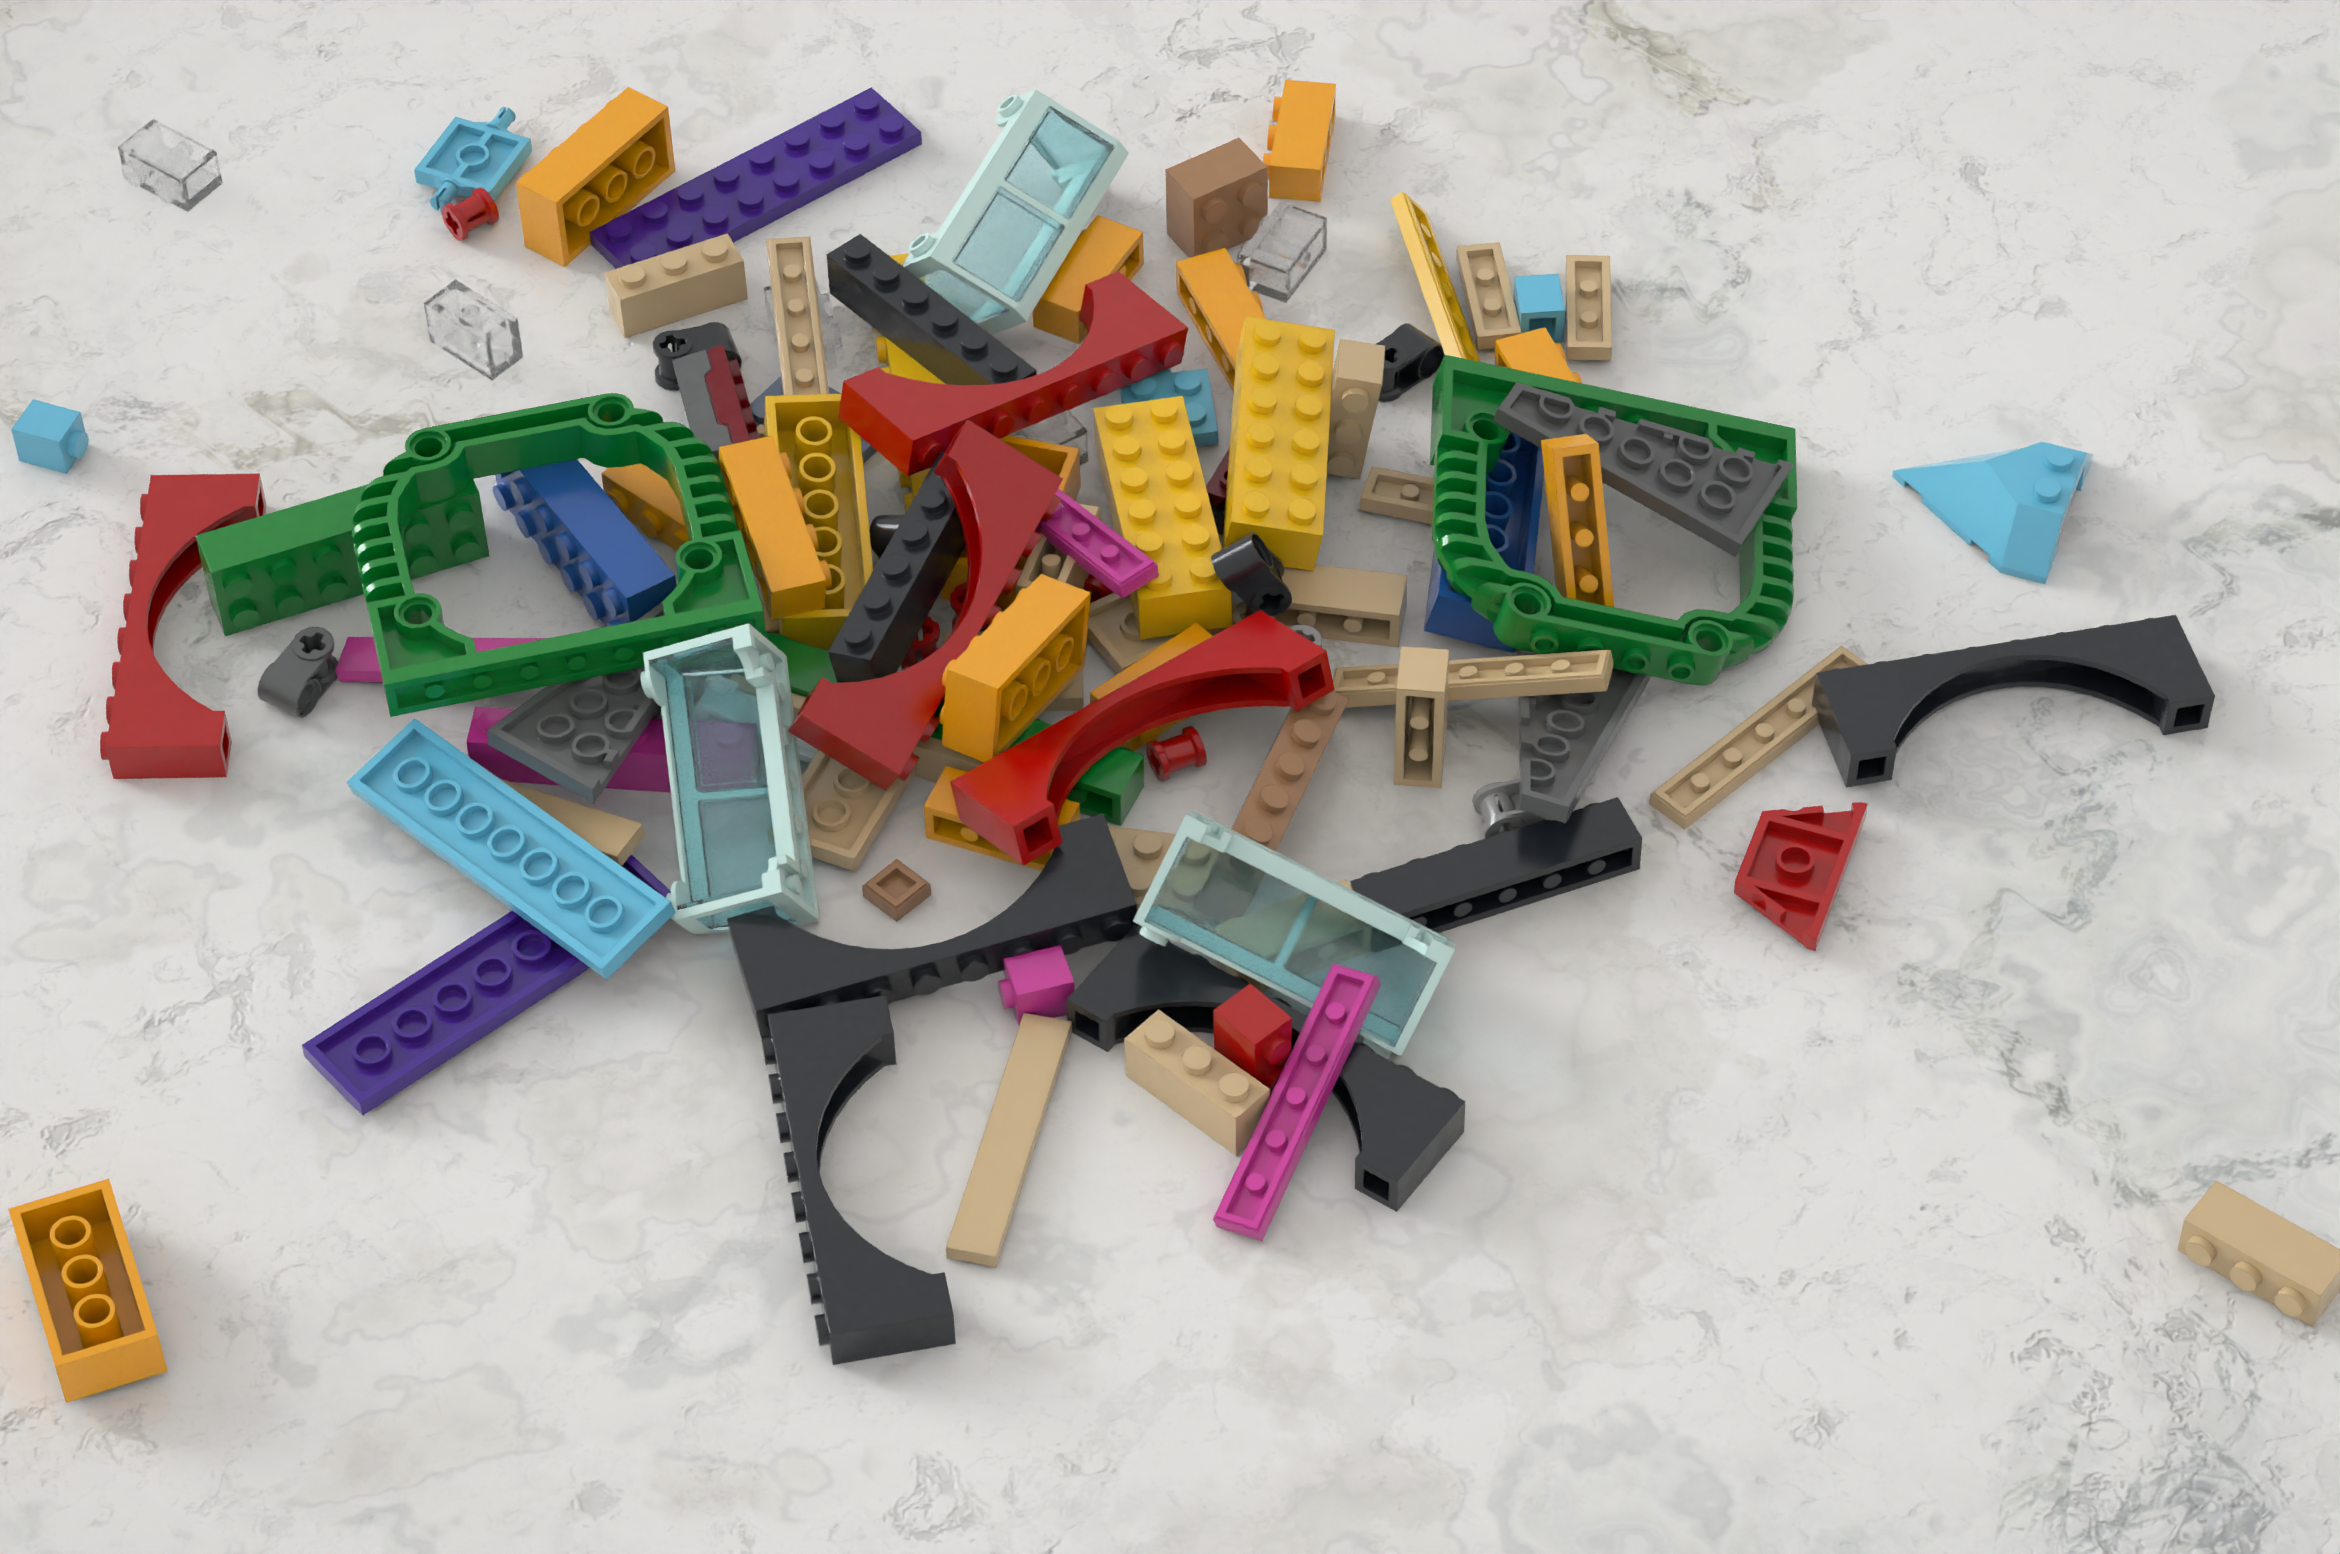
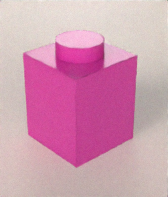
[998,945,1075,1026]

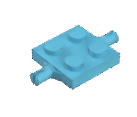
[414,107,532,212]
[1120,368,1219,446]

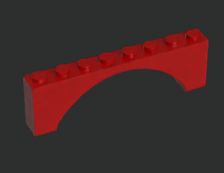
[838,271,1188,477]
[788,420,1063,791]
[100,473,266,779]
[950,610,1335,866]

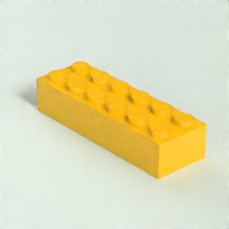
[1222,316,1335,571]
[764,394,873,650]
[1093,396,1232,639]

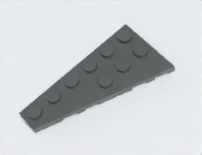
[1493,383,1794,557]
[487,602,693,804]
[1517,649,1651,823]

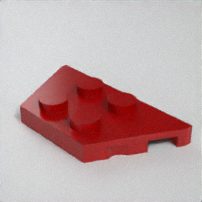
[1734,802,1868,951]

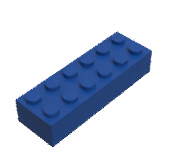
[1424,433,1544,653]
[493,459,677,627]

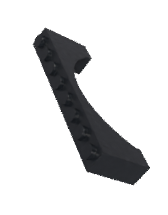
[1812,615,2215,788]
[727,814,1139,1036]
[1066,924,1465,1212]
[761,995,956,1365]

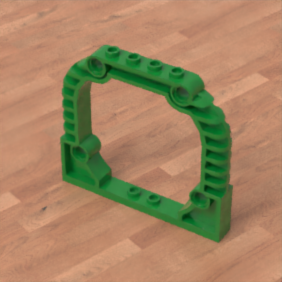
[1430,355,1797,686]
[352,393,766,717]

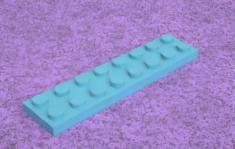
[347,718,676,980]

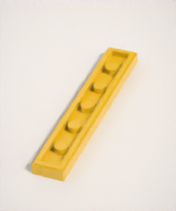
[1390,192,1480,362]

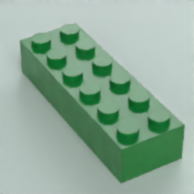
[196,479,489,636]

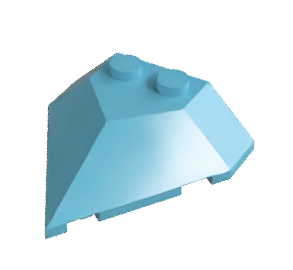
[1892,442,2093,584]

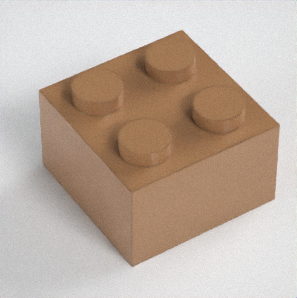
[1165,138,1268,258]

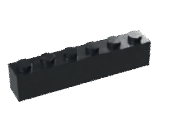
[826,234,1037,385]
[828,451,966,683]
[1350,797,1642,954]

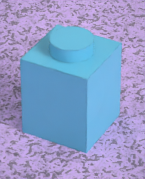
[1514,274,1565,343]
[11,399,89,474]

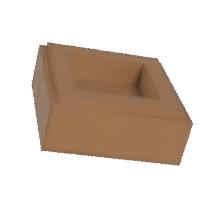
[862,859,931,922]

